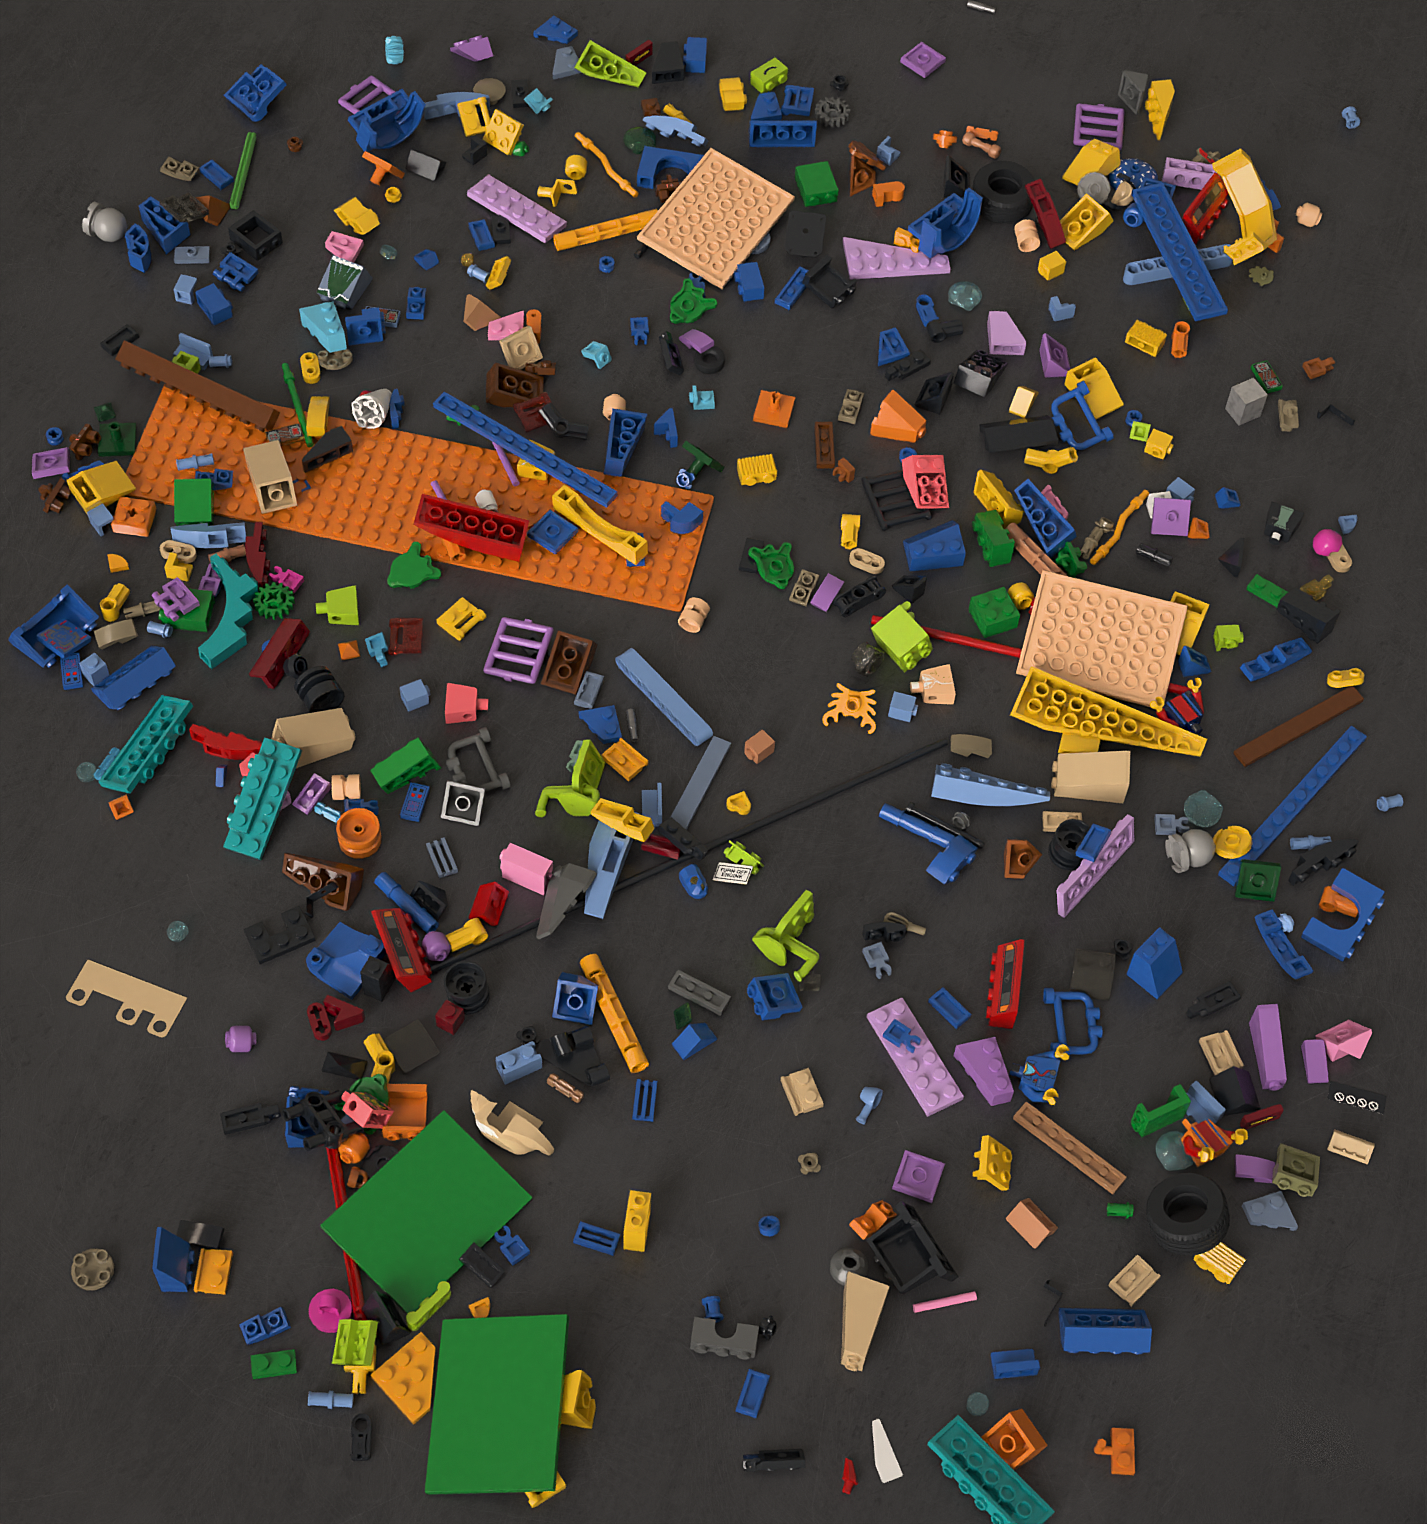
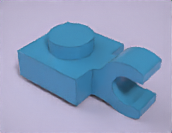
[365,632,389,667]

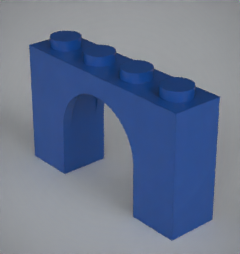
[637,146,704,189]
[1301,868,1385,962]

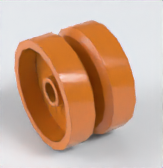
[336,808,382,859]

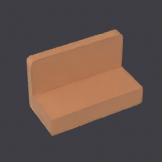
[1006,1198,1058,1248]

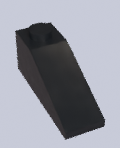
[302,426,353,473]

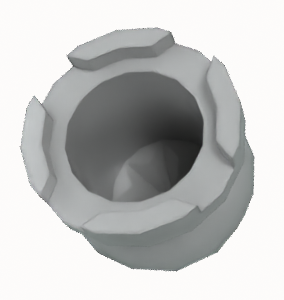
[82,202,127,242]
[1165,829,1216,873]

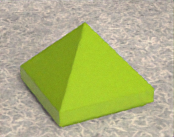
[1129,421,1151,442]

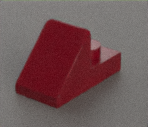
[323,995,365,1031]

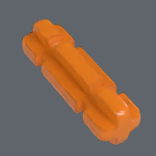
[966,126,998,141]

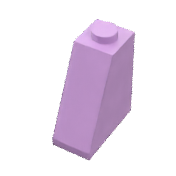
[987,311,1026,355]

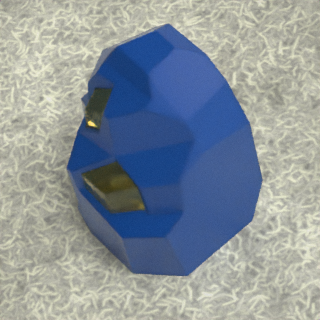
[679,864,708,899]

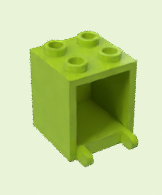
[871,601,933,673]

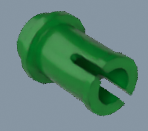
[1107,1202,1134,1219]

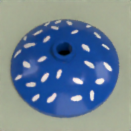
[1108,158,1158,191]

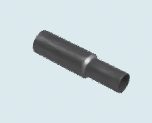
[967,0,996,13]
[626,709,638,742]

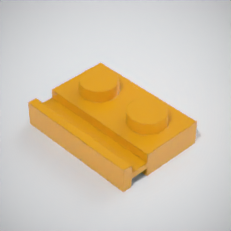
[601,738,648,781]
[194,1248,233,1295]

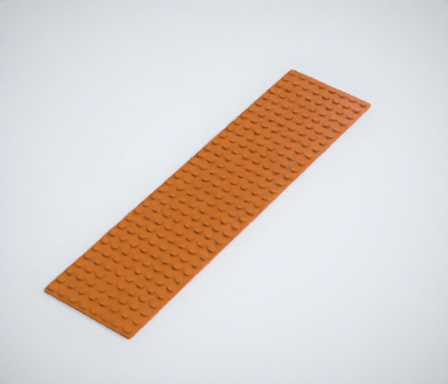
[126,384,714,612]

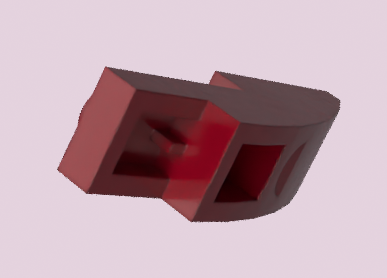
[1025,178,1066,249]
[245,522,270,592]

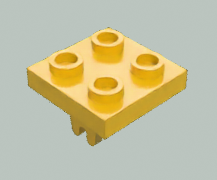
[483,109,524,155]
[973,1135,1012,1191]

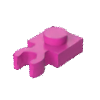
[269,566,304,594]

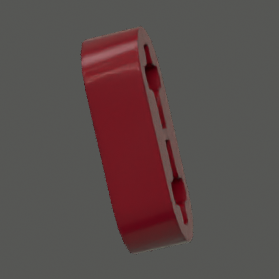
[307,1002,332,1041]

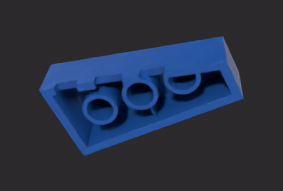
[604,408,647,477]
[1014,479,1077,558]

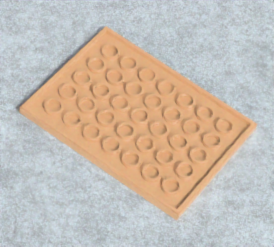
[637,148,795,289]
[1016,570,1188,708]

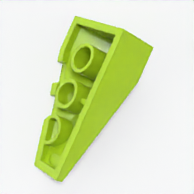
[574,40,646,87]

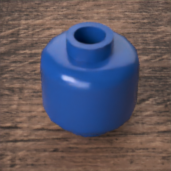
[1123,203,1144,227]

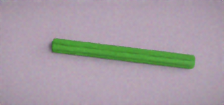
[229,132,257,210]

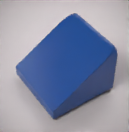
[413,249,439,270]
[1215,487,1241,508]

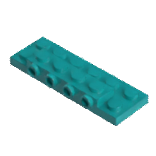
[99,695,193,794]
[223,738,302,860]
[927,1415,1055,1524]

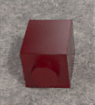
[435,1000,465,1035]

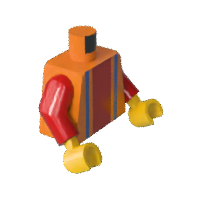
[1181,1115,1248,1167]

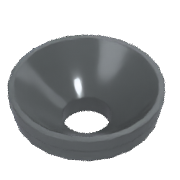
[830,1248,868,1286]

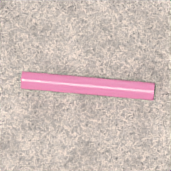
[913,1291,977,1313]

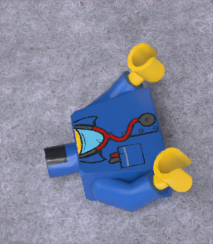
[1009,1044,1070,1105]

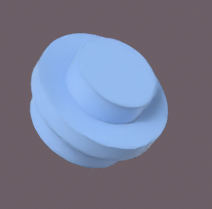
[1278,913,1294,932]

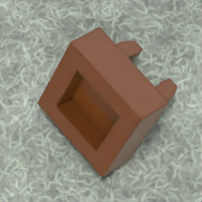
[833,457,855,483]

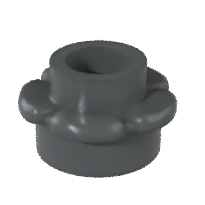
[952,812,970,830]

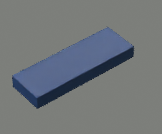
[775,266,809,310]

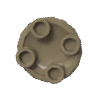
[473,78,506,105]
[318,349,353,370]
[71,1249,114,1290]

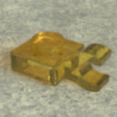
[1300,575,1334,601]

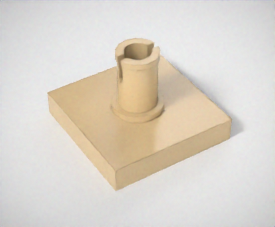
[499,326,543,370]

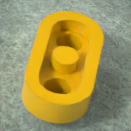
[300,352,321,384]
[1327,668,1364,688]

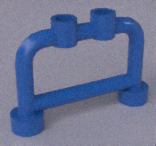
[1051,381,1114,450]
[1043,988,1103,1059]

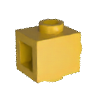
[1144,429,1174,460]

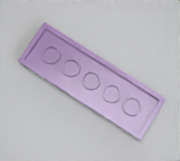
[467,175,567,243]
[1056,814,1134,918]
[867,998,964,1117]

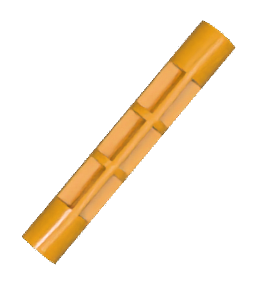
[553,209,658,251]
[580,954,649,1073]

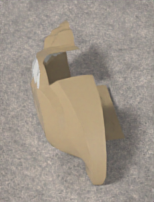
[470,1090,554,1156]

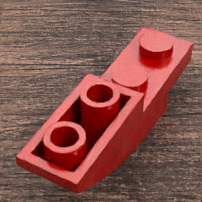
[189,724,262,760]

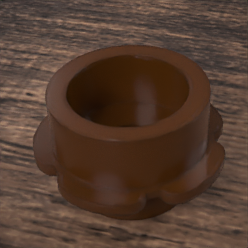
[287,137,303,152]

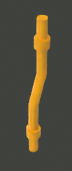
[575,132,639,198]
[1090,490,1149,565]

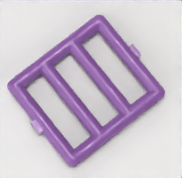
[338,76,401,114]
[1073,103,1125,150]
[483,617,554,684]

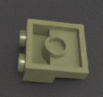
[1272,1143,1320,1197]

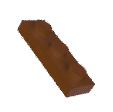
[814,422,835,468]

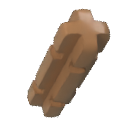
[547,1073,584,1103]

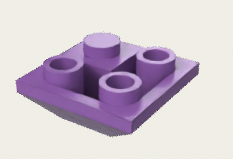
[450,35,493,62]

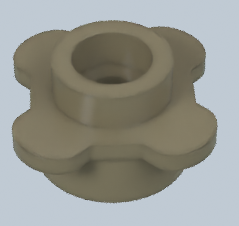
[1095,517,1115,533]
[798,1153,821,1175]

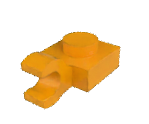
[894,227,920,253]

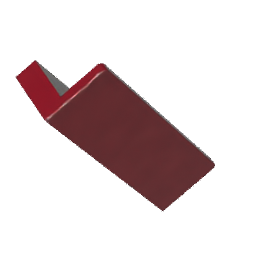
[249,618,310,689]

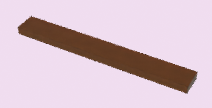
[1233,686,1364,767]

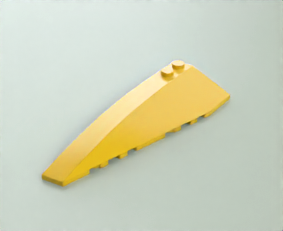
[1010,666,1207,757]

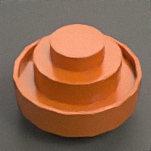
[933,130,957,148]

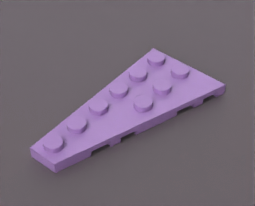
[843,237,950,280]

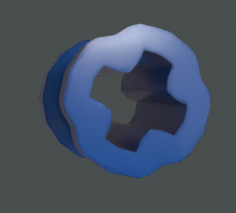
[702,1296,724,1323]

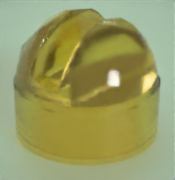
[461,253,474,267]

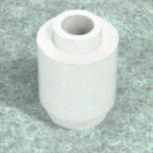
[475,489,498,512]

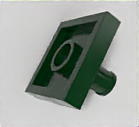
[98,421,137,457]
[682,441,725,477]
[1235,859,1281,902]

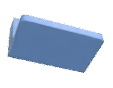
[173,333,213,370]
[642,783,662,827]
[1186,1080,1226,1124]

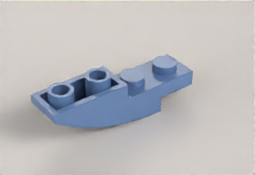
[423,92,490,120]
[643,116,708,147]
[171,522,247,548]

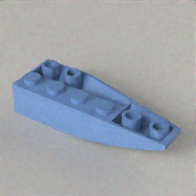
[931,763,1050,806]
[584,812,639,919]

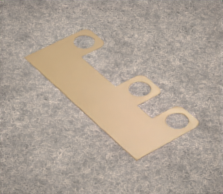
[66,960,187,1037]

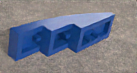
[1240,638,1312,682]

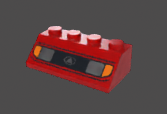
[1182,173,1229,245]
[371,908,433,992]
[986,939,1024,1029]

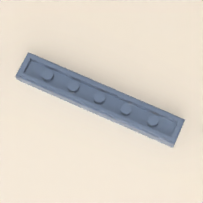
[670,736,731,830]

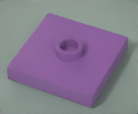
[900,42,946,78]
[32,447,70,479]
[1151,497,1191,536]
[892,1150,945,1203]

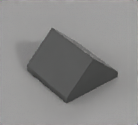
[1118,70,1148,115]
[441,780,487,826]

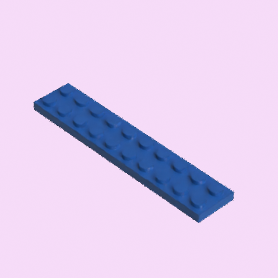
[1131,183,1228,321]

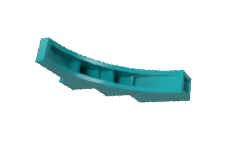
[198,553,258,670]

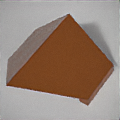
[850,155,876,196]
[190,196,230,226]
[1004,839,1042,879]

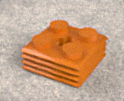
[111,497,157,537]

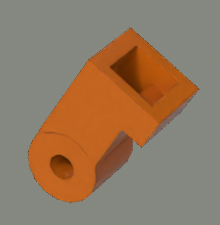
[872,181,905,207]
[523,309,542,344]

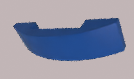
[1255,910,1313,980]

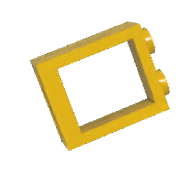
[624,1190,651,1252]

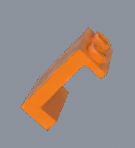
[382,1084,428,1141]

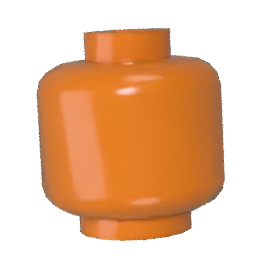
[338,1133,370,1164]

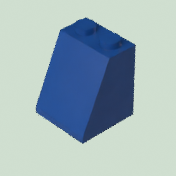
[1126,927,1183,999]

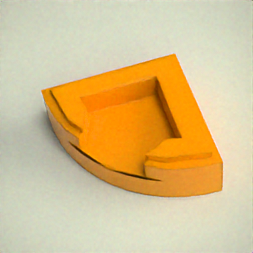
[107,554,129,573]
[468,1297,490,1318]

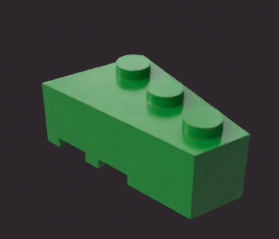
[972,510,1015,567]
[370,738,442,794]

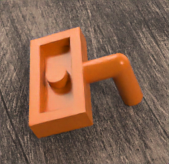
[1094,1428,1135,1475]

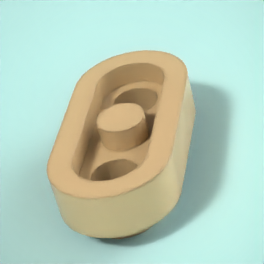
[160,540,197,564]
[1327,544,1352,573]
[849,548,885,574]

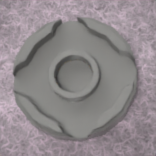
[1077,172,1110,205]

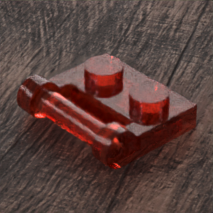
[513,392,552,432]
[388,618,423,655]

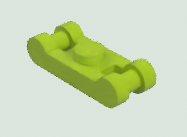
[406,1281,451,1331]

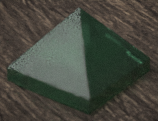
[94,402,116,422]
[673,1002,693,1030]

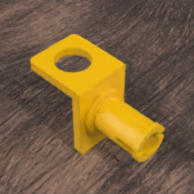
[538,179,577,207]
[344,1344,377,1394]

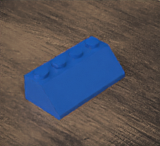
[748,121,817,147]
[91,646,176,710]
[1059,1308,1152,1354]

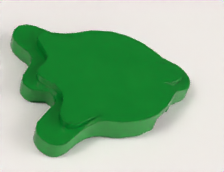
[670,278,717,324]
[387,542,441,589]
[748,542,794,589]
[334,1074,389,1134]

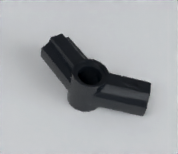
[539,402,589,440]

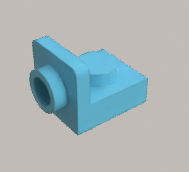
[524,88,553,114]
[581,341,612,369]
[689,386,715,410]

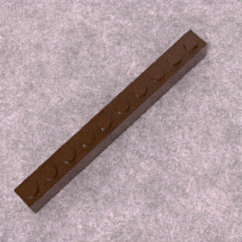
[115,340,280,432]

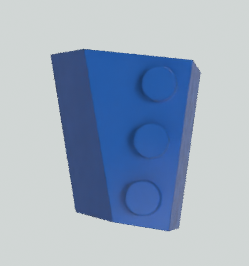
[903,520,966,572]

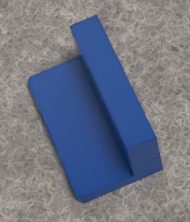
[990,1349,1040,1379]

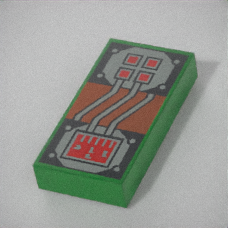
[1251,360,1283,394]

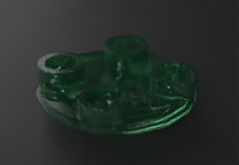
[623,127,656,154]

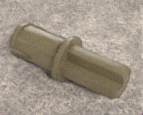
[1080,526,1103,559]
[123,601,162,620]

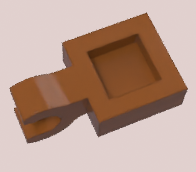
[1302,357,1335,379]

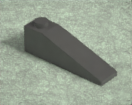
[536,863,597,939]

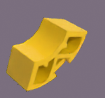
[334,197,380,235]

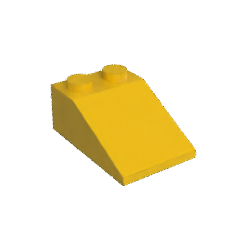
[1062,139,1121,185]
[1060,193,1114,251]

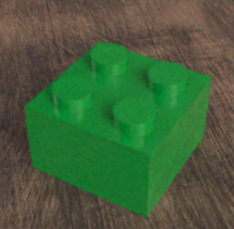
[969,587,1020,638]

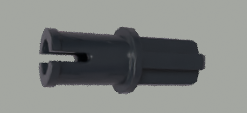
[1136,543,1173,567]

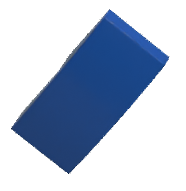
[406,287,426,320]
[390,388,405,429]
[195,469,233,490]
[239,1307,291,1345]

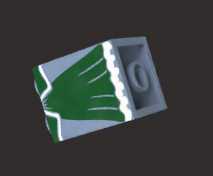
[317,255,373,309]

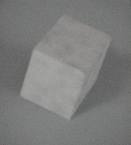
[1225,378,1267,425]

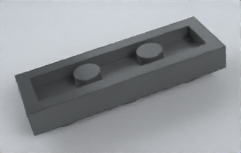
[668,970,731,1016]

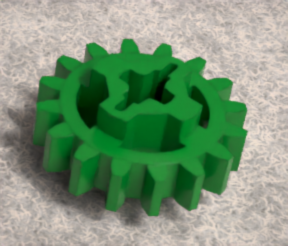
[253,582,295,620]

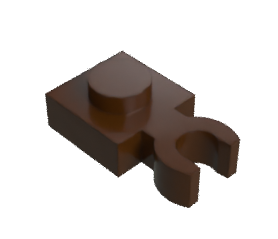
[641,98,661,116]
[525,360,556,375]

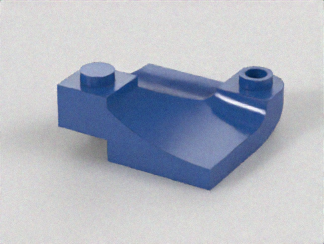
[224,64,287,122]
[306,922,386,1000]

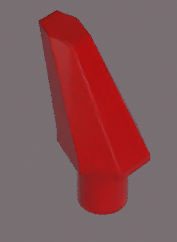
[842,1458,858,1494]

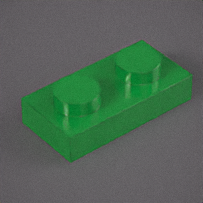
[1246,574,1288,607]
[251,1349,297,1379]

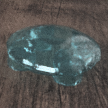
[948,281,982,310]
[1184,790,1223,827]
[1156,1131,1194,1170]

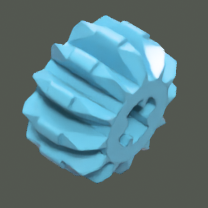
[385,36,404,64]

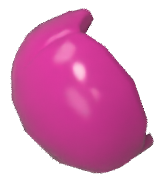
[1313,529,1342,556]

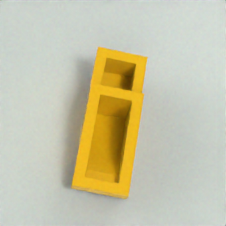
[306,396,330,436]
[590,798,655,842]

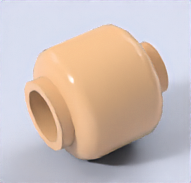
[1295,203,1322,227]
[603,394,626,420]

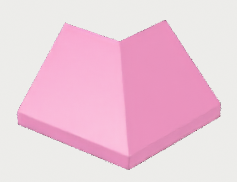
[1315,1020,1372,1062]

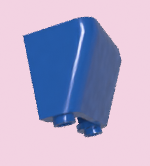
[8,584,99,668]

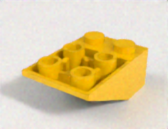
[1145,80,1175,140]
[1064,357,1124,419]
[67,461,136,514]
[1170,591,1210,655]

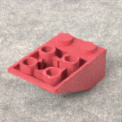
[902,455,949,509]

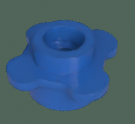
[676,469,695,489]

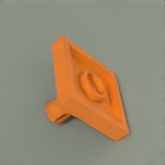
[362,151,405,185]
[753,390,795,428]

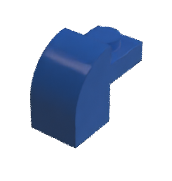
[661,501,703,534]

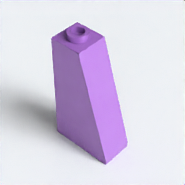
[1249,1004,1287,1091]

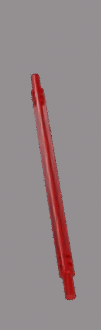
[326,1147,367,1321]

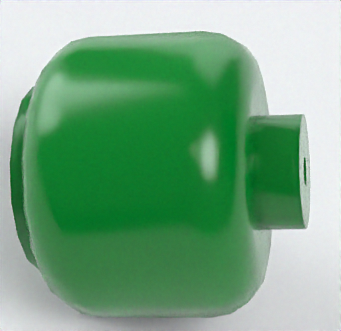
[512,141,529,156]

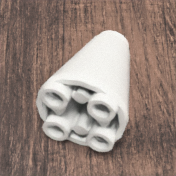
[352,389,392,429]

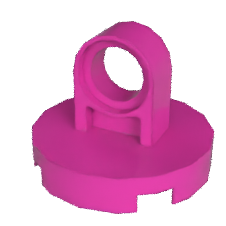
[309,1289,353,1333]

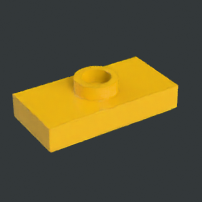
[486,256,511,290]

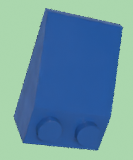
[152,1227,195,1292]

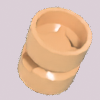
[1014,219,1040,252]
[678,597,710,633]
[332,774,361,800]

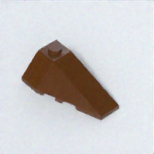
[282,853,364,911]

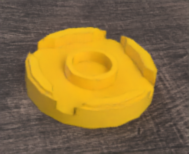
[1213,826,1252,859]

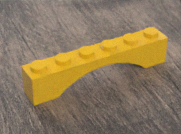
[552,485,648,565]

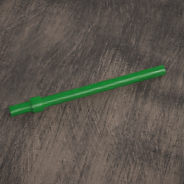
[281,363,314,447]

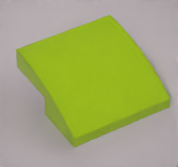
[332,1319,378,1366]

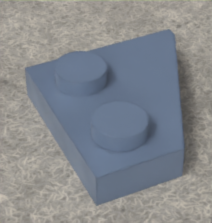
[553,46,582,80]
[1242,1191,1298,1231]

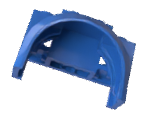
[348,89,426,152]
[908,188,983,259]

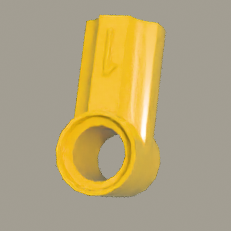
[841,514,860,549]
[100,583,130,622]
[445,918,488,952]

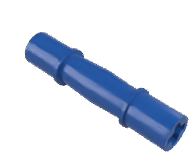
[879,803,955,848]
[374,872,439,934]

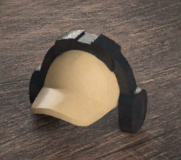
[1103,173,1136,210]

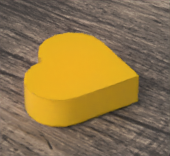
[726,791,751,815]

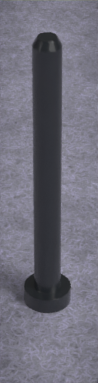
[905,802,984,848]

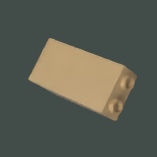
[243,440,297,514]
[271,708,356,768]
[1051,751,1130,804]
[841,1272,889,1371]

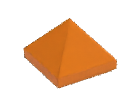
[338,640,360,660]
[108,794,134,820]

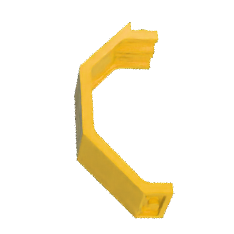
[1212,149,1277,265]

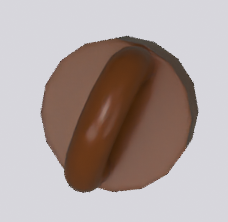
[347,1166,368,1188]

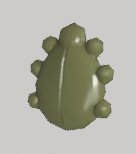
[1249,266,1274,286]

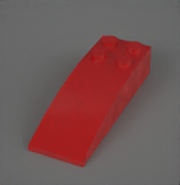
[413,494,529,562]

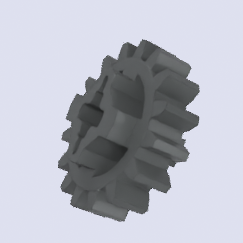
[814,97,850,128]

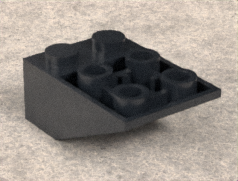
[953,350,1008,397]

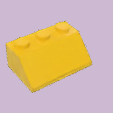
[974,470,1023,529]

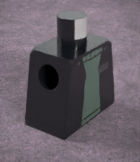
[1264,501,1304,545]

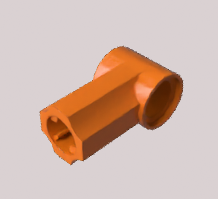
[1171,321,1190,358]
[442,539,466,563]
[1319,886,1358,918]

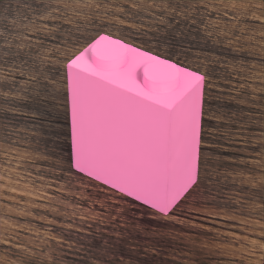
[500,843,553,896]

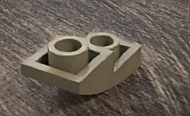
[160,157,199,181]
[838,389,864,424]
[789,569,819,606]
[94,619,138,649]
[951,734,992,758]

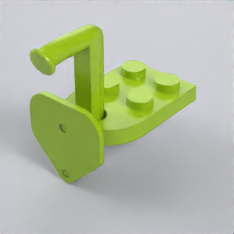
[535,740,606,817]
[752,890,819,982]

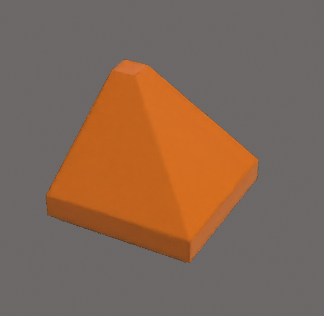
[1188,517,1209,539]

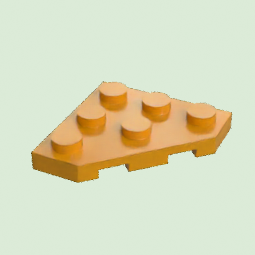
[371,1332,436,1425]

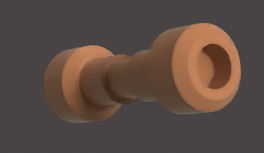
[962,132,1001,159]

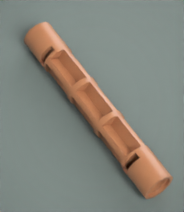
[1005,523,1067,576]

